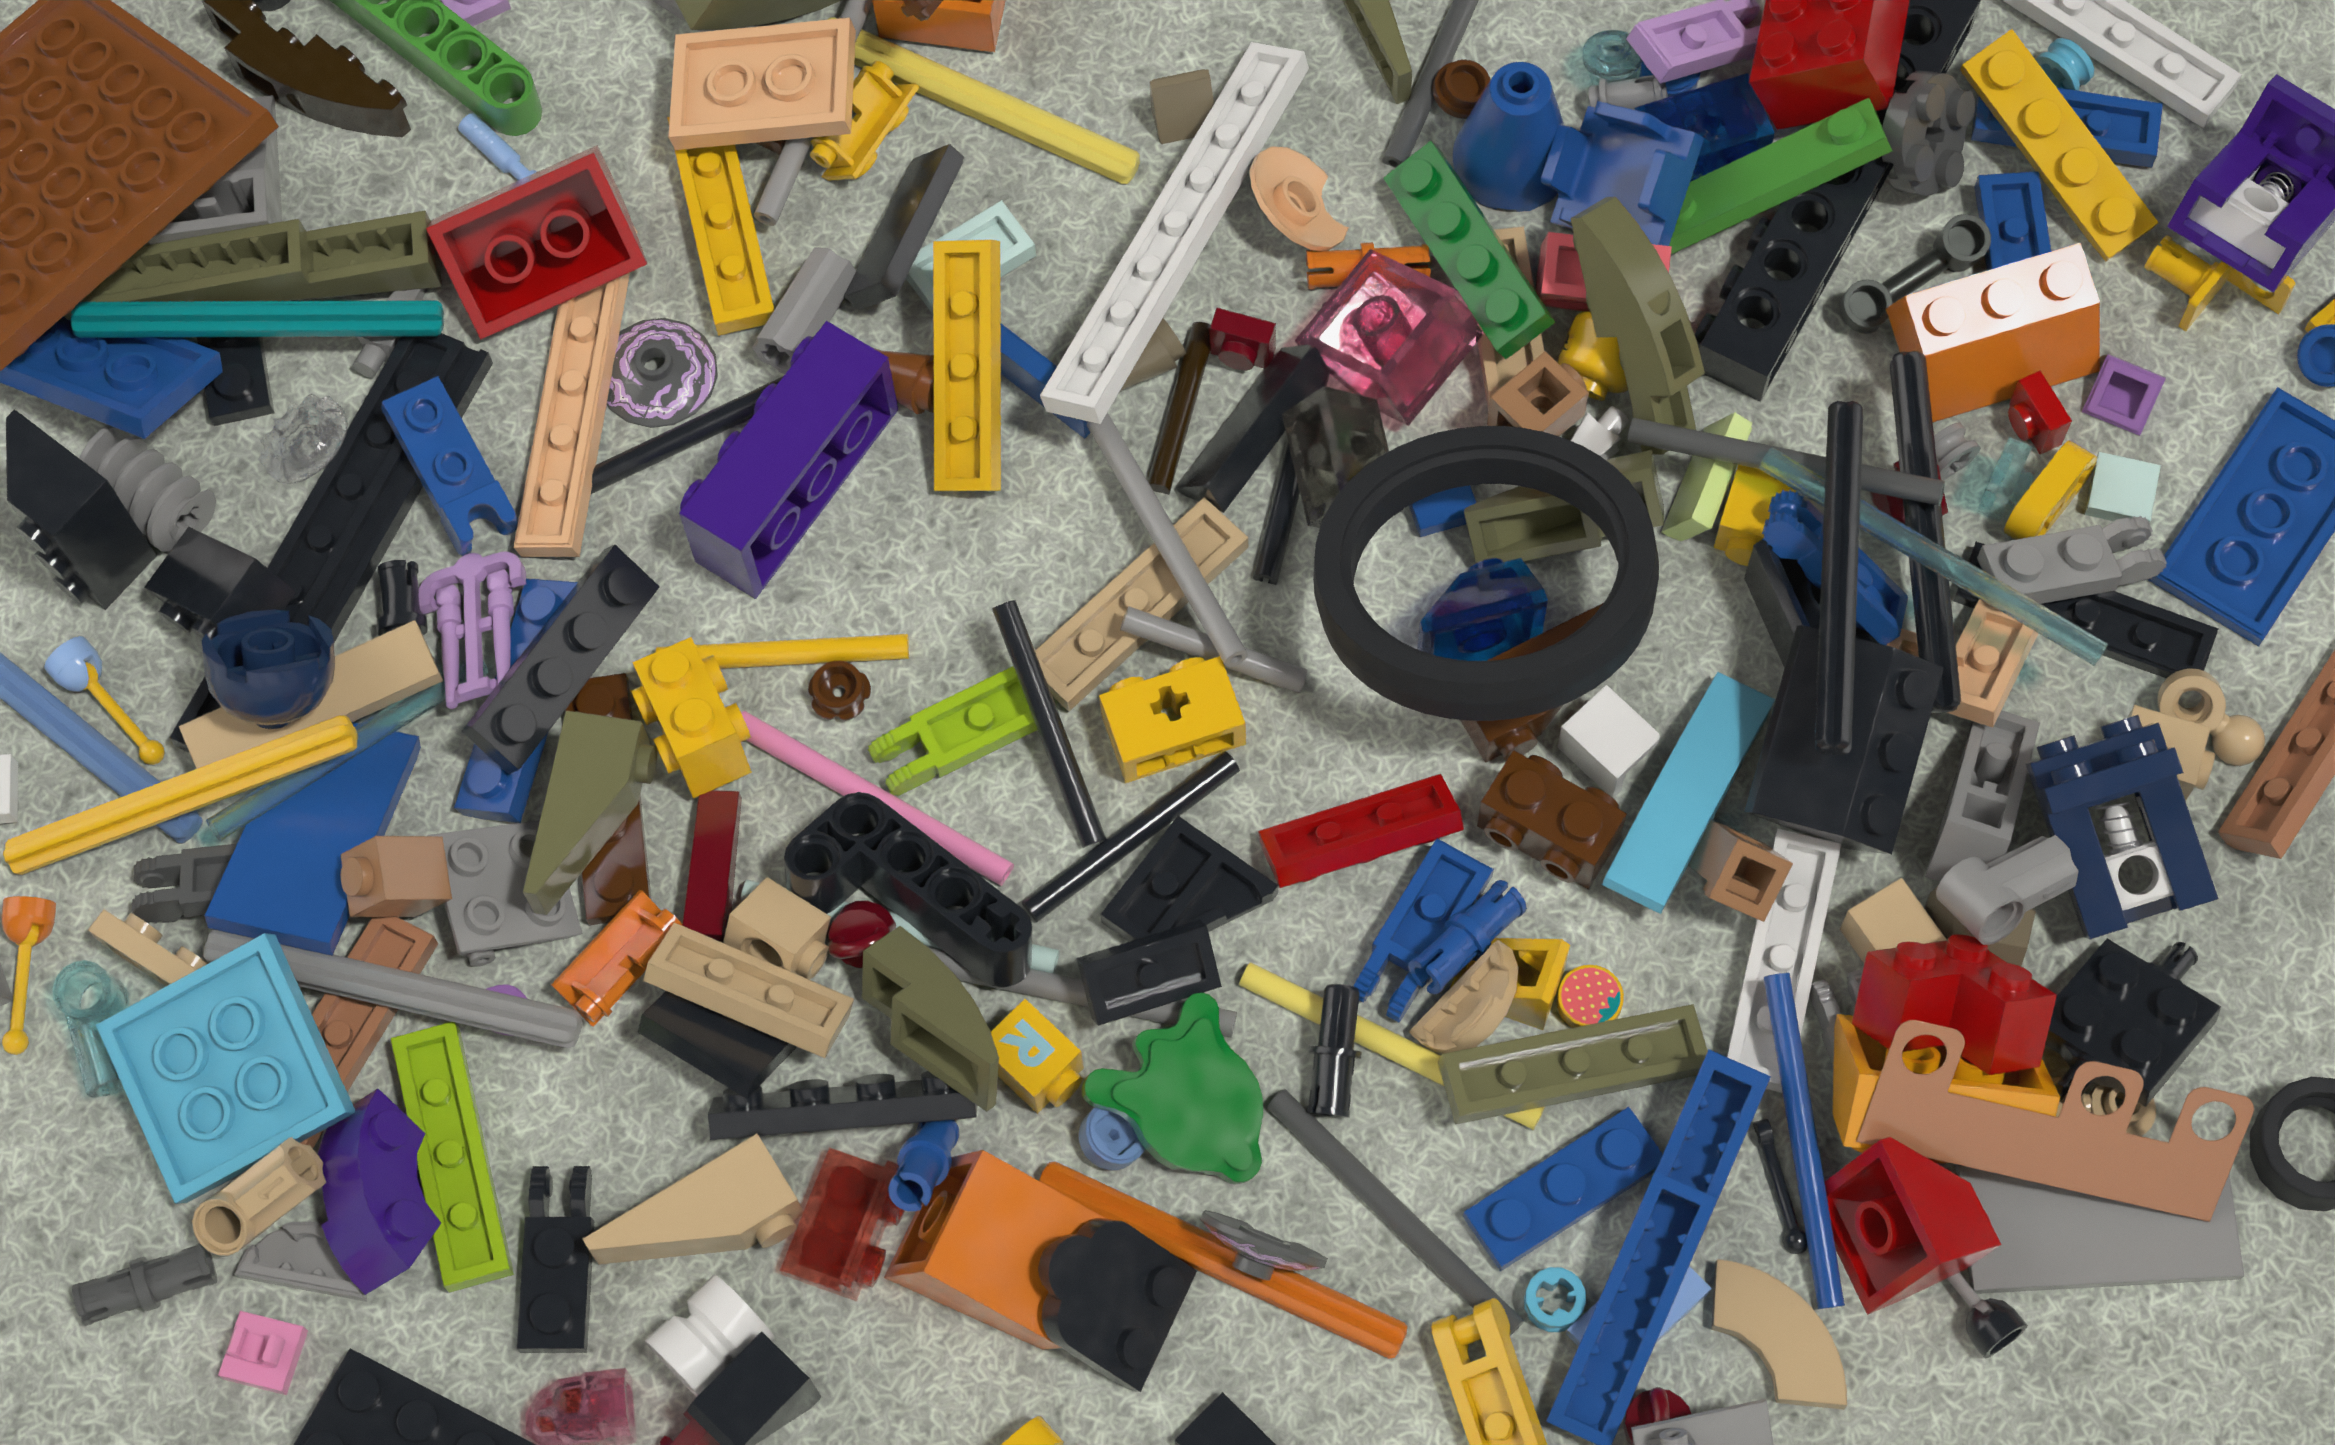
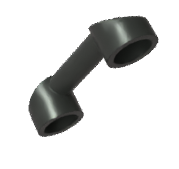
[1839,214,1991,334]

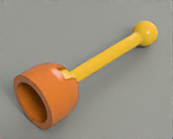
[1,896,56,1055]

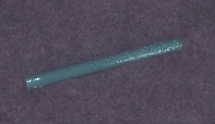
[206,658,488,841]

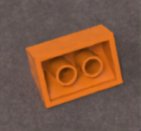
[1886,243,2100,423]

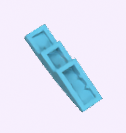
[1602,672,1775,914]

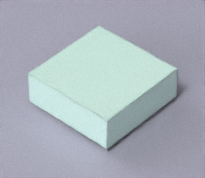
[2084,452,2161,523]

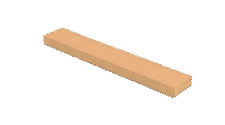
[514,227,637,557]

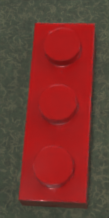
[1258,774,1464,888]

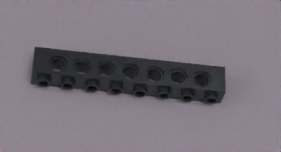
[1695,0,1981,402]

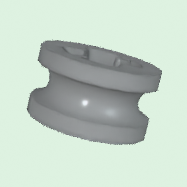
[1934,422,1981,481]

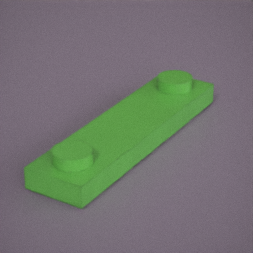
[1669,98,1892,255]

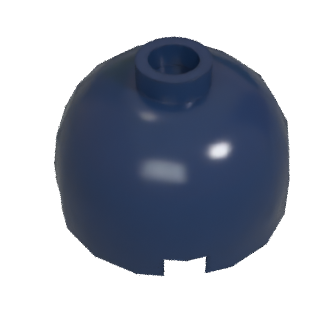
[202,609,335,729]

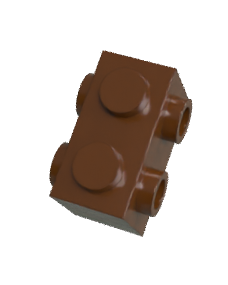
[1477,750,1627,890]

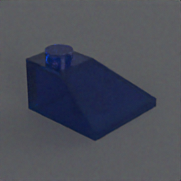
[1417,558,1548,661]

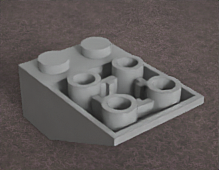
[148,95,282,245]

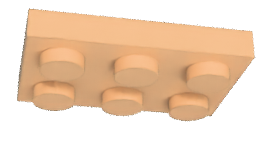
[668,18,856,150]

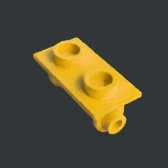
[810,61,920,181]

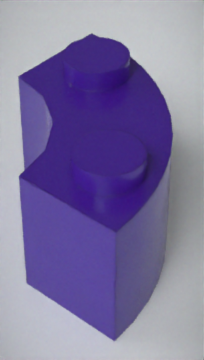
[317,1088,441,1295]

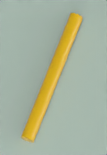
[656,634,909,669]

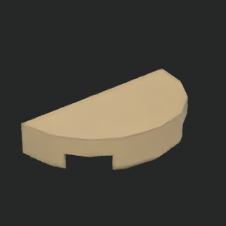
[1409,940,1518,1054]

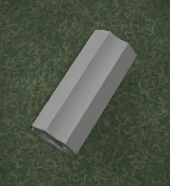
[752,247,856,374]

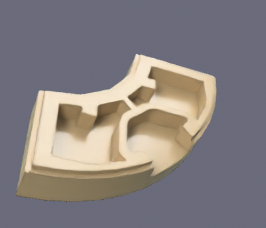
[1711,1259,1847,1410]

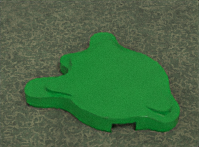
[1082,993,1263,1185]

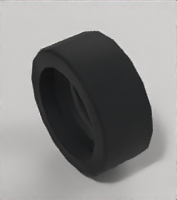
[2250,1076,2335,1212]

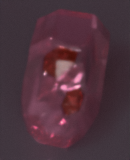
[525,1368,636,1445]

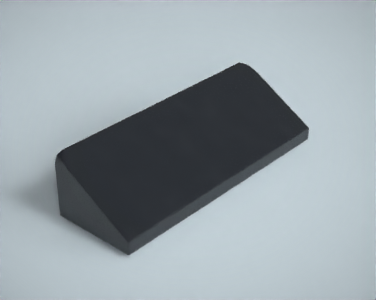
[1176,344,1330,513]

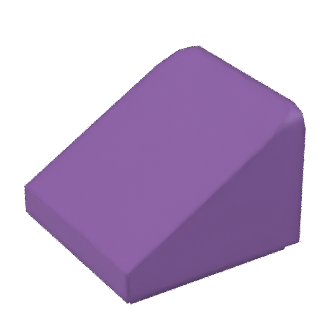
[2082,354,2166,436]

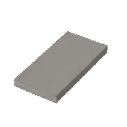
[1955,1164,2244,1294]

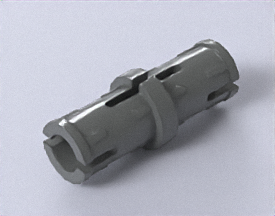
[72,1243,217,1326]

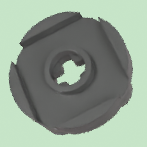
[1882,71,1975,196]

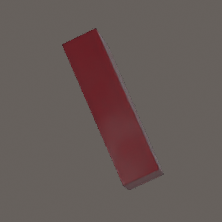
[682,790,742,943]

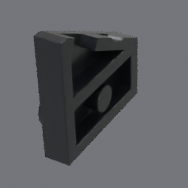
[1100,816,1279,942]

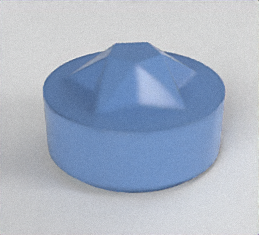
[1079,1107,1145,1170]

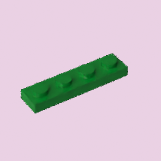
[1383,141,1555,360]

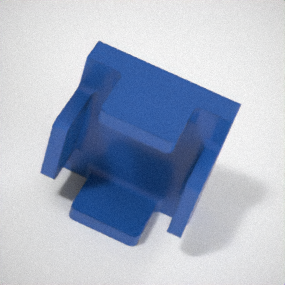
[1541,101,1704,246]

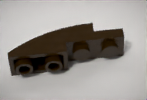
[201,0,411,138]

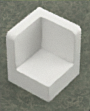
[1557,685,1660,798]

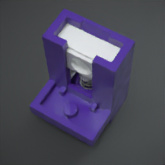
[2167,74,2335,293]

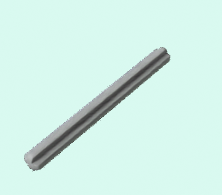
[203,929,582,1048]

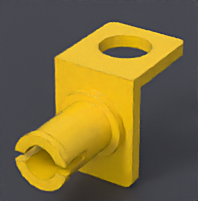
[2144,235,2295,331]

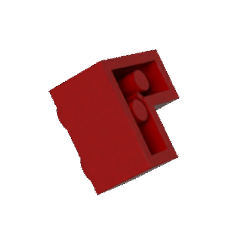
[1852,934,2057,1075]

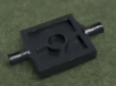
[2045,938,2221,1107]

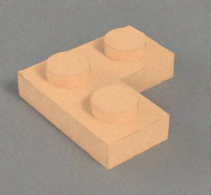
[1886,599,2040,728]

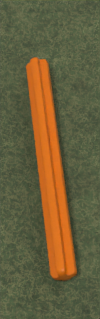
[1038,1161,1407,1359]

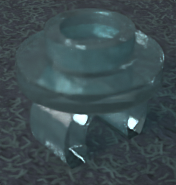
[1582,30,1642,86]

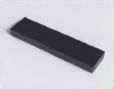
[1953,541,2219,679]

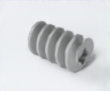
[79,425,216,552]

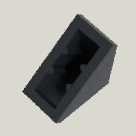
[687,1331,822,1445]

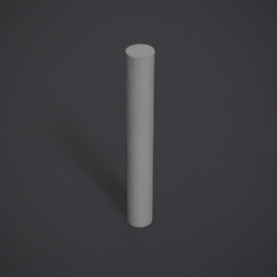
[1120,606,1307,693]

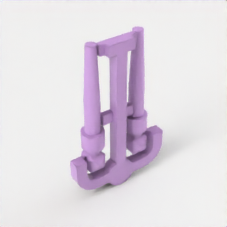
[418,552,526,709]

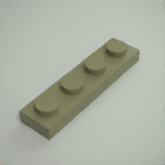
[1438,1004,1708,1125]

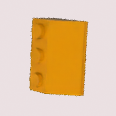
[1832,1014,2060,1163]

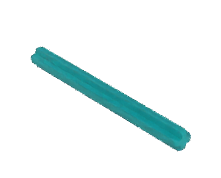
[71,300,444,338]

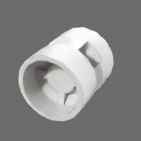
[645,1274,775,1397]

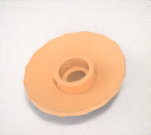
[1250,146,1349,251]

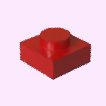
[2008,370,2072,455]

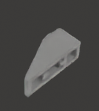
[1925,710,2040,881]

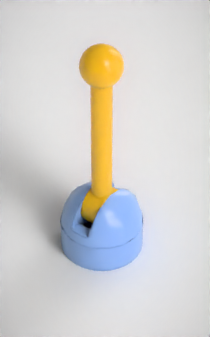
[44,636,165,765]

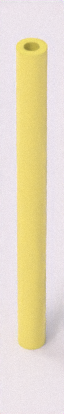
[1239,962,1545,1130]

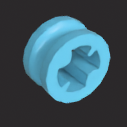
[2035,38,2095,91]
[1524,1267,1586,1332]

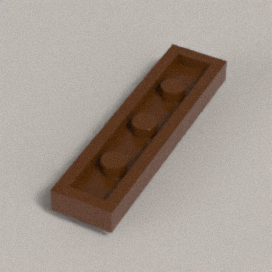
[566,673,652,926]

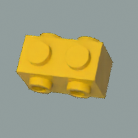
[631,637,752,798]

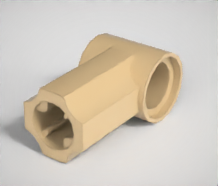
[192,1137,326,1256]

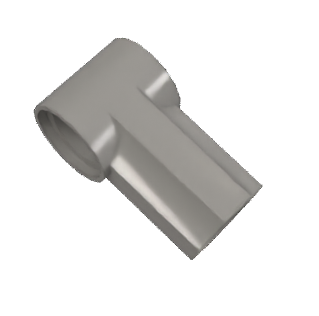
[1936,835,2079,945]

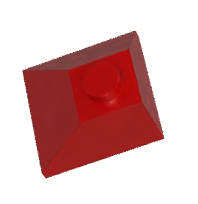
[1824,1137,2002,1315]

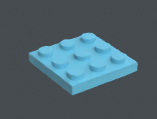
[96,933,355,1204]

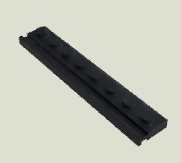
[169,333,493,753]

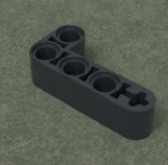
[784,792,1033,988]

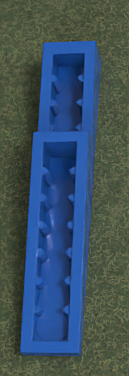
[1546,1049,1771,1445]

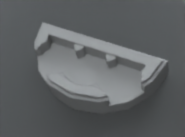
[234,1222,367,1302]

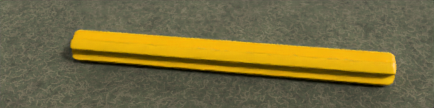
[3,715,359,875]

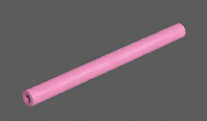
[741,711,1014,886]

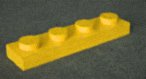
[1959,29,2159,261]
[667,117,774,336]
[933,240,1001,491]

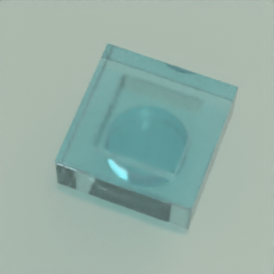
[1977,437,2035,522]

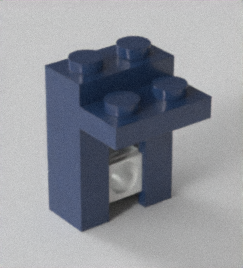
[2026,715,2219,939]

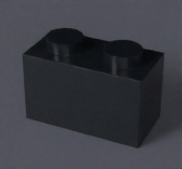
[144,527,297,640]

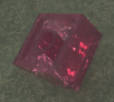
[1295,249,1484,426]

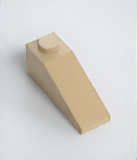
[583,1134,804,1264]

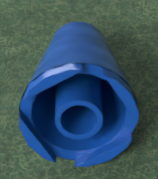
[1452,62,1564,212]

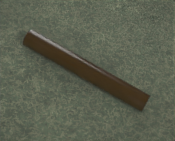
[1148,322,1211,495]

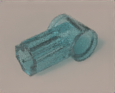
[52,960,130,1098]

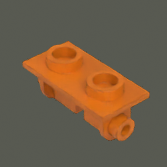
[551,890,682,1027]

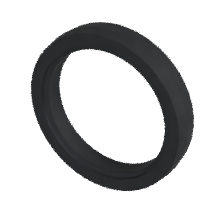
[1313,426,1659,721]

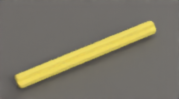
[827,17,1140,184]

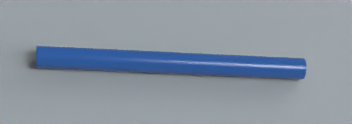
[1763,973,1845,1309]

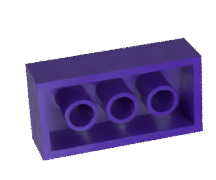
[679,321,898,599]

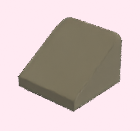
[1150,69,1214,144]

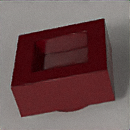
[1210,308,1276,371]

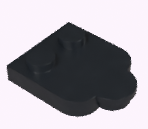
[1038,1218,1197,1392]

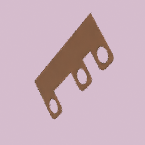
[1857,1020,2254,1222]

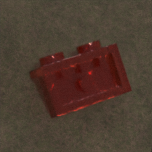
[780,1147,905,1301]

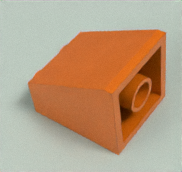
[884,1150,1105,1350]

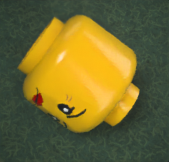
[1558,311,1628,401]

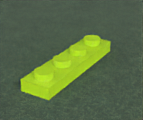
[391,1022,514,1293]

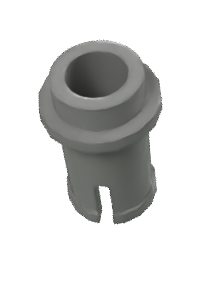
[1589,75,1668,113]

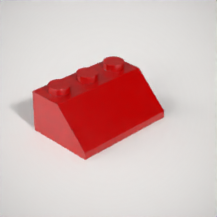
[426,145,648,340]

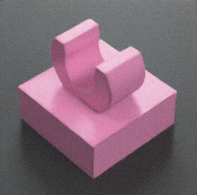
[218,1311,308,1395]

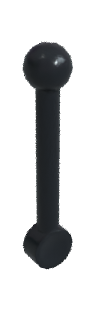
[1753,1119,1808,1254]

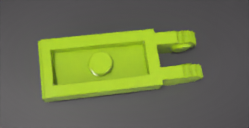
[867,666,1037,796]

